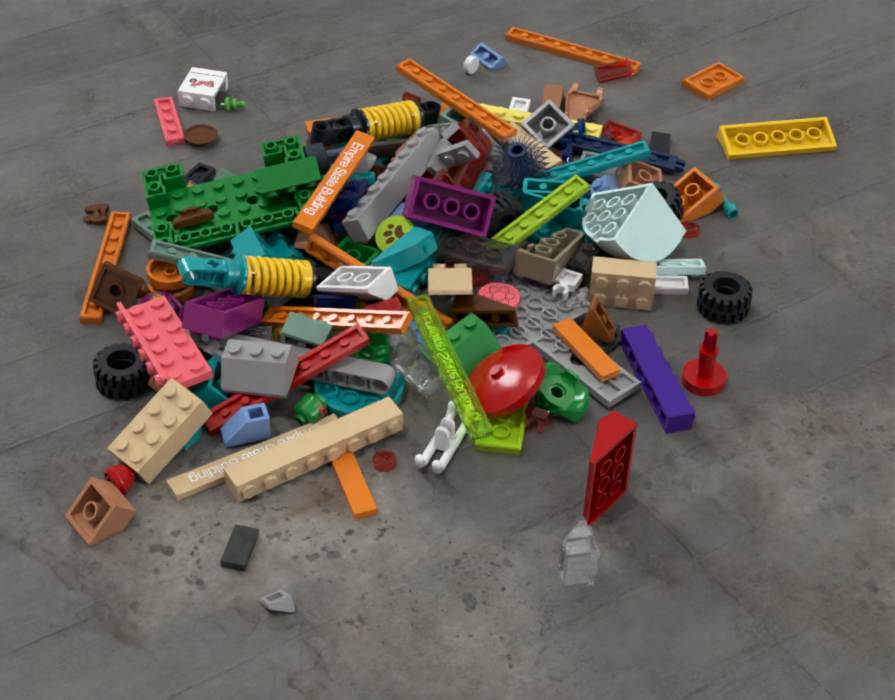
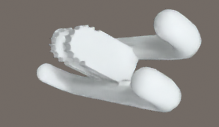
[415,400,474,474]

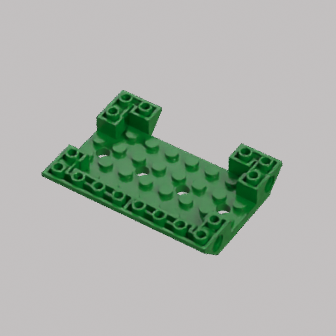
[141,135,314,249]

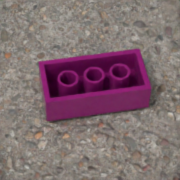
[402,175,496,237]
[181,288,265,341]

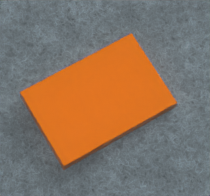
[682,62,745,101]

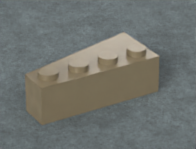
[513,228,586,285]

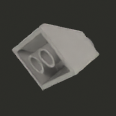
[221,339,299,398]

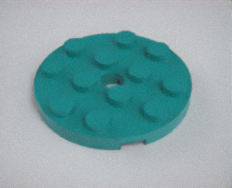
[314,359,404,417]

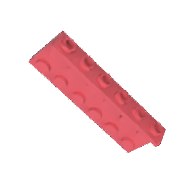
[115,295,213,389]

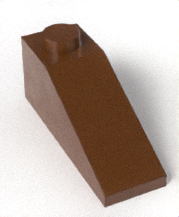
[451,294,519,327]

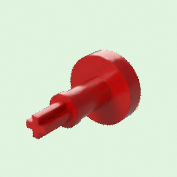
[681,327,727,396]

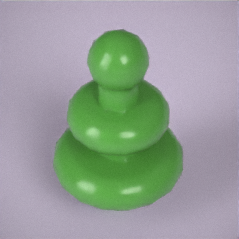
[221,97,246,112]

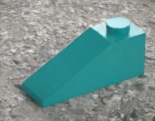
[371,227,438,274]

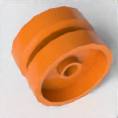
[146,259,195,304]

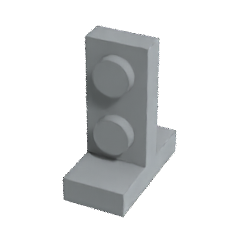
[426,138,480,181]

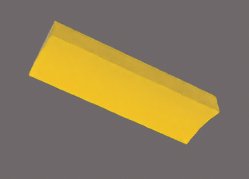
[716,117,837,160]

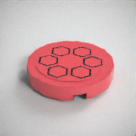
[478,282,520,309]

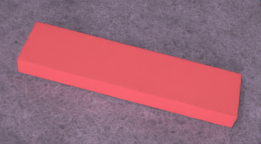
[154,97,185,146]

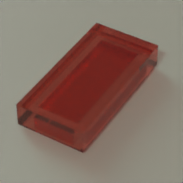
[594,59,633,84]

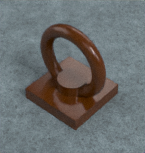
[88,261,149,313]

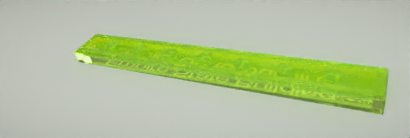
[406,294,494,441]

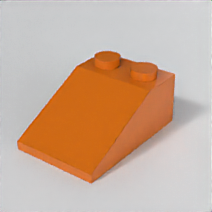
[674,167,725,225]

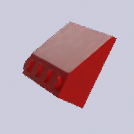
[581,410,637,531]

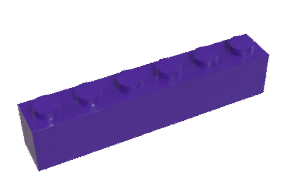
[620,325,695,434]

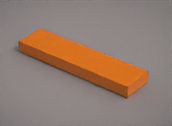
[552,318,621,382]
[330,451,377,520]

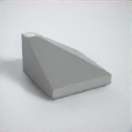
[259,589,296,613]

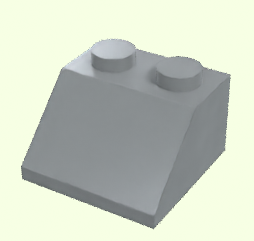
[521,99,575,149]

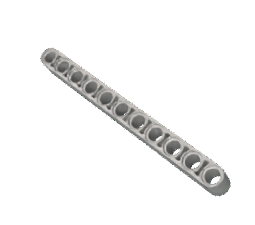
[186,329,397,394]

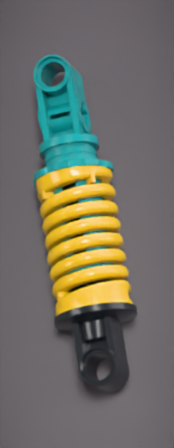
[177,254,335,300]

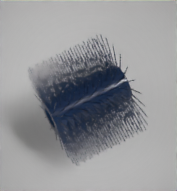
[488,130,551,200]

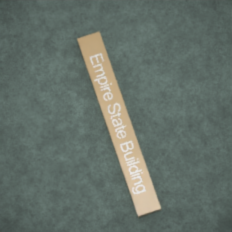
[166,414,338,501]

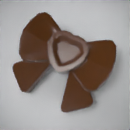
[83,203,110,226]

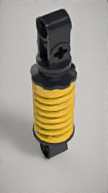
[309,99,441,146]

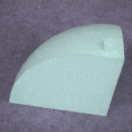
[582,183,686,262]

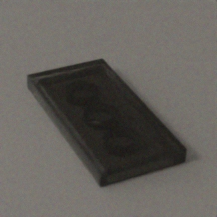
[429,226,521,277]

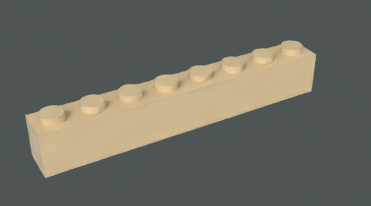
[223,397,403,503]

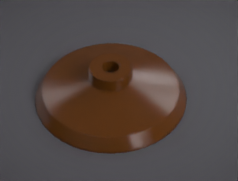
[183,124,218,145]

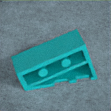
[522,178,583,227]

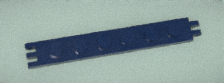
[552,131,686,174]

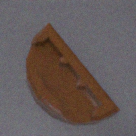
[173,206,215,230]

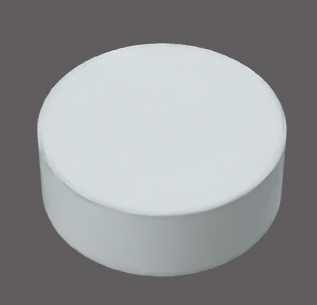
[463,55,479,74]

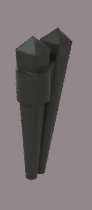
[603,323,621,355]

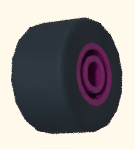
[303,142,330,175]

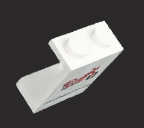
[178,67,228,112]

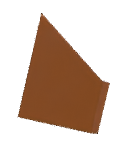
[581,296,617,343]

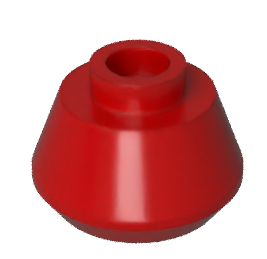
[104,464,135,496]

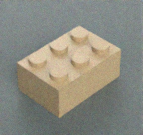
[588,256,657,311]

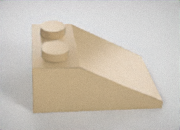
[428,264,472,295]

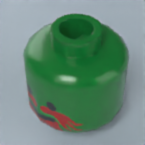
[294,393,328,426]

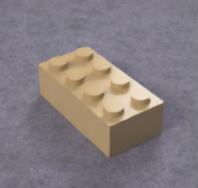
[107,378,213,484]

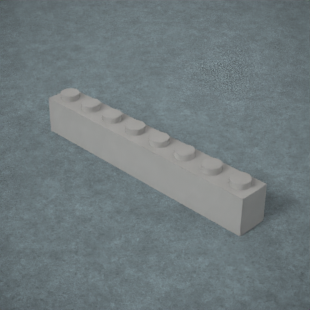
[342,127,441,242]

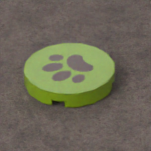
[375,215,415,252]

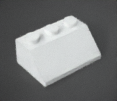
[316,266,399,302]

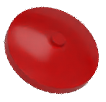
[462,344,546,419]

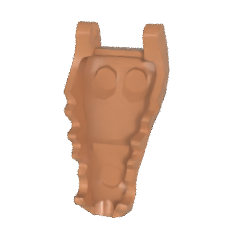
[564,82,605,122]

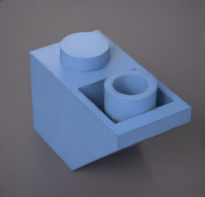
[220,403,271,448]

